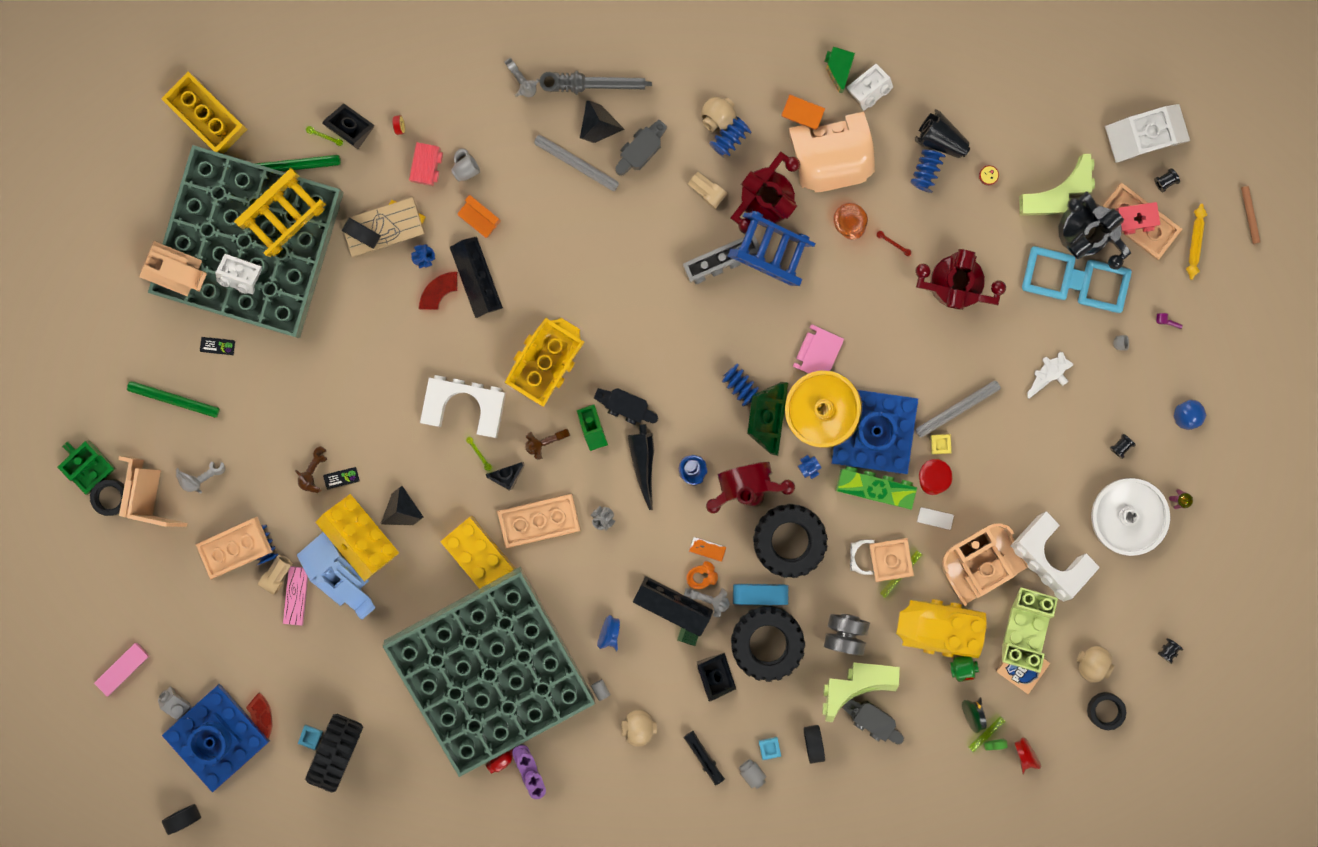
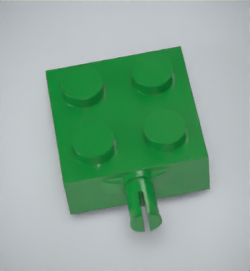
[57,441,116,495]

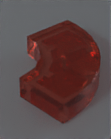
[419,272,458,310]
[246,692,273,739]

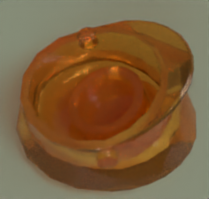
[834,203,868,240]

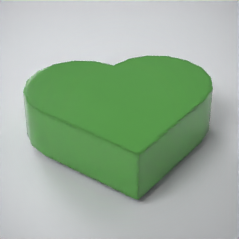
[984,738,1008,751]

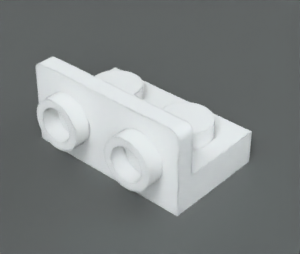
[846,64,893,111]
[215,254,262,294]

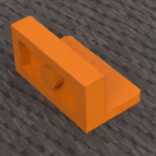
[781,94,825,130]
[457,195,501,238]

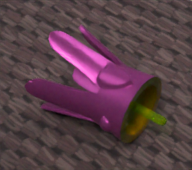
[1169,489,1193,509]

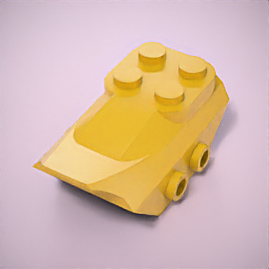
[504,318,585,407]
[896,599,987,658]

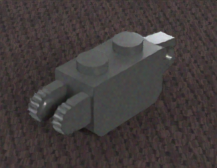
[615,120,667,176]
[842,699,904,745]

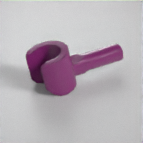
[1156,313,1183,329]

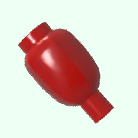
[485,747,515,774]

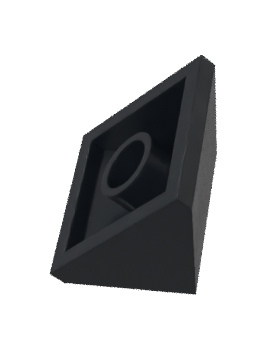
[322,104,375,150]
[696,653,736,702]

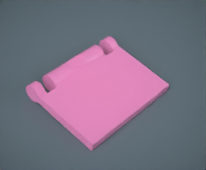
[793,324,844,374]

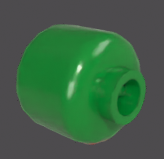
[950,656,979,682]

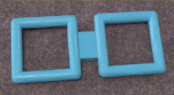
[1022,246,1132,313]

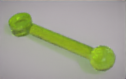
[306,126,343,146]
[466,437,492,471]

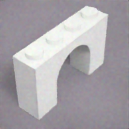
[420,375,506,438]
[1010,511,1100,602]

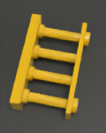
[234,168,326,257]

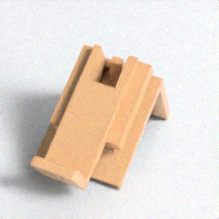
[139,241,207,296]
[118,456,188,527]

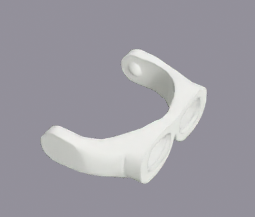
[850,540,874,575]

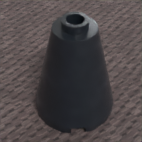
[915,109,970,158]

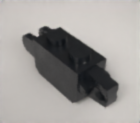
[593,388,659,425]

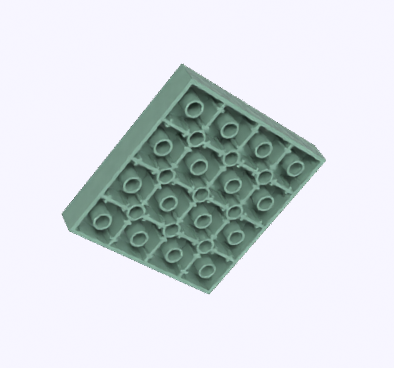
[148,145,344,338]
[383,567,595,777]

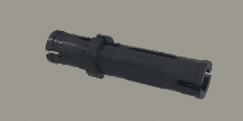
[683,731,725,786]

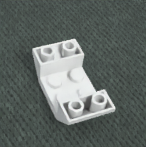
[1105,104,1190,163]

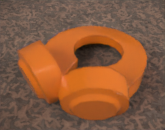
[686,561,718,589]

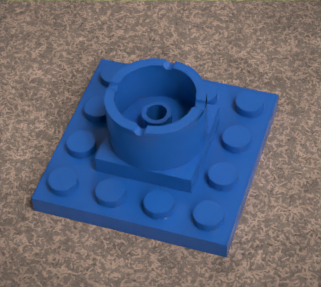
[831,390,918,474]
[162,684,270,793]

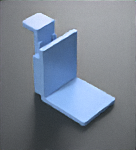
[297,532,375,620]

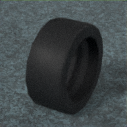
[342,218,381,249]
[90,480,125,516]
[1087,692,1127,731]
[804,725,825,764]
[161,804,201,835]

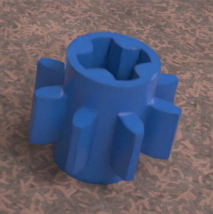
[411,244,435,268]
[798,455,821,479]

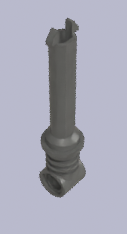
[539,70,652,95]

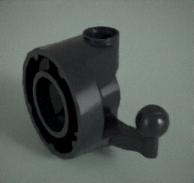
[1059,191,1131,270]

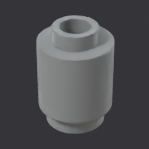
[739,759,766,789]

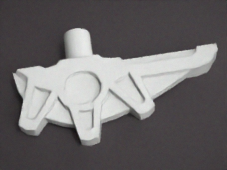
[1027,352,1074,399]

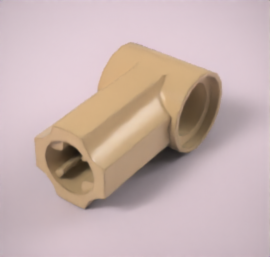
[688,172,727,209]
[258,555,293,595]

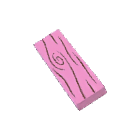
[283,566,308,626]

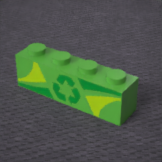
[835,466,917,510]

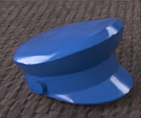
[597,615,620,652]

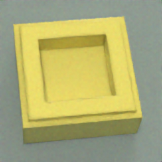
[931,434,952,454]

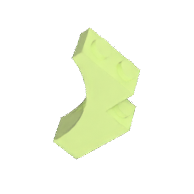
[1019,154,1095,216]
[822,662,900,722]

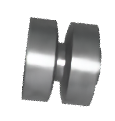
[824,614,870,655]

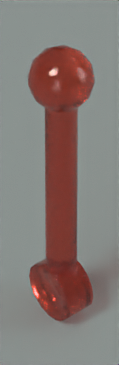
[876,231,911,256]

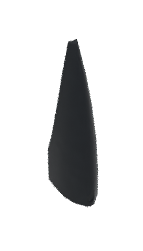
[628,424,654,510]

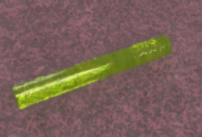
[880,550,923,598]

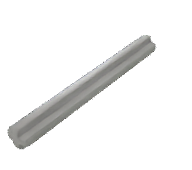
[534,135,619,191]
[916,381,1001,437]

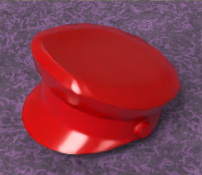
[919,459,953,495]
[1015,737,1041,775]

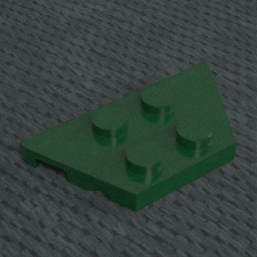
[747,382,788,456]

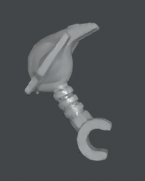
[504,57,539,97]
[176,462,225,494]
[684,588,730,618]

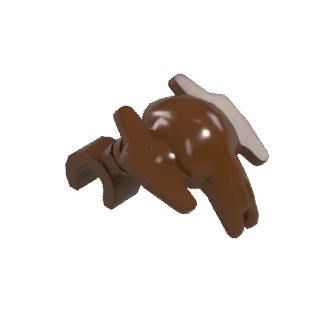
[525,429,570,460]
[295,446,327,493]

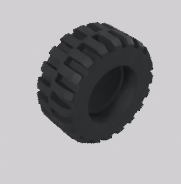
[753,504,828,578]
[731,606,805,682]
[305,714,363,793]

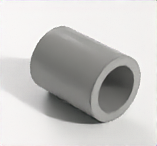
[591,679,611,701]

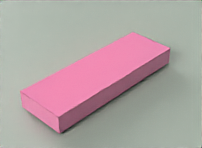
[94,643,150,697]

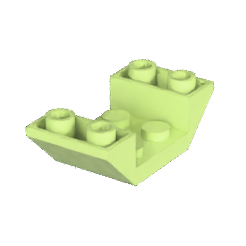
[1002,588,1058,673]

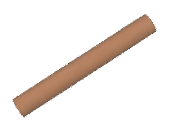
[1241,186,1261,244]

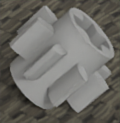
[591,506,615,531]

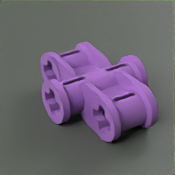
[512,744,546,799]

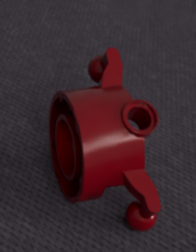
[730,151,800,234]
[915,249,1006,310]
[706,462,795,514]

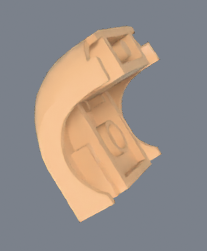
[789,112,875,192]
[942,523,1029,606]

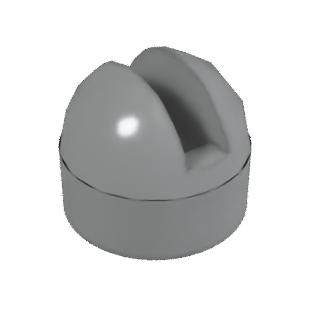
[1113,335,1129,351]

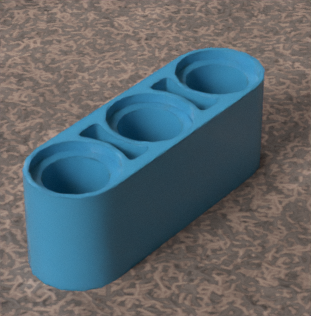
[733,584,789,605]

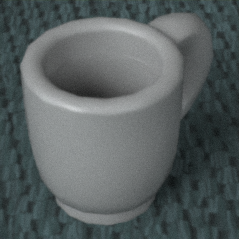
[451,149,480,182]

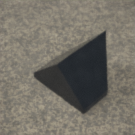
[580,101,625,143]
[486,462,525,491]
[380,486,424,525]

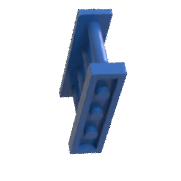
[728,211,816,286]

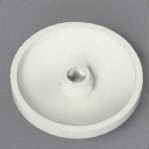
[1091,478,1170,556]

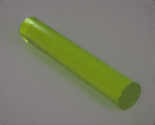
[968,716,1006,753]

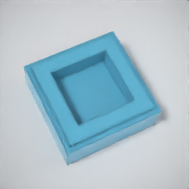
[298,725,323,750]
[759,737,781,760]

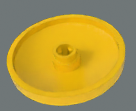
[785,370,862,448]

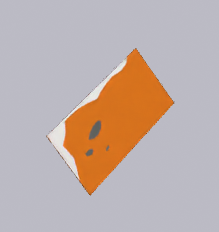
[689,537,726,562]

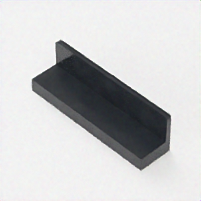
[450,236,503,318]
[633,576,714,637]

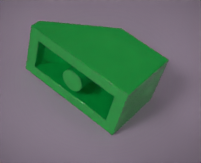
[824,47,855,93]
[576,404,608,451]

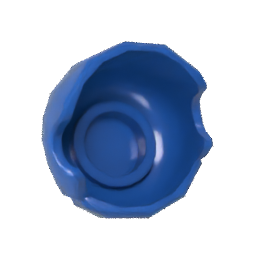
[1174,400,1206,430]
[678,454,708,485]

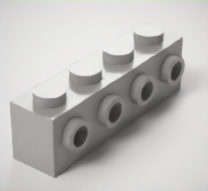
[683,235,760,285]

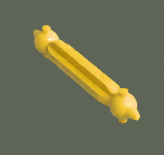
[1186,204,1207,280]

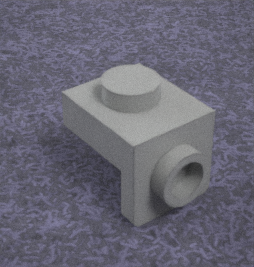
[158,687,191,720]

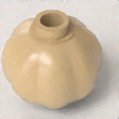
[701,97,736,132]
[1076,646,1114,682]
[621,710,657,747]

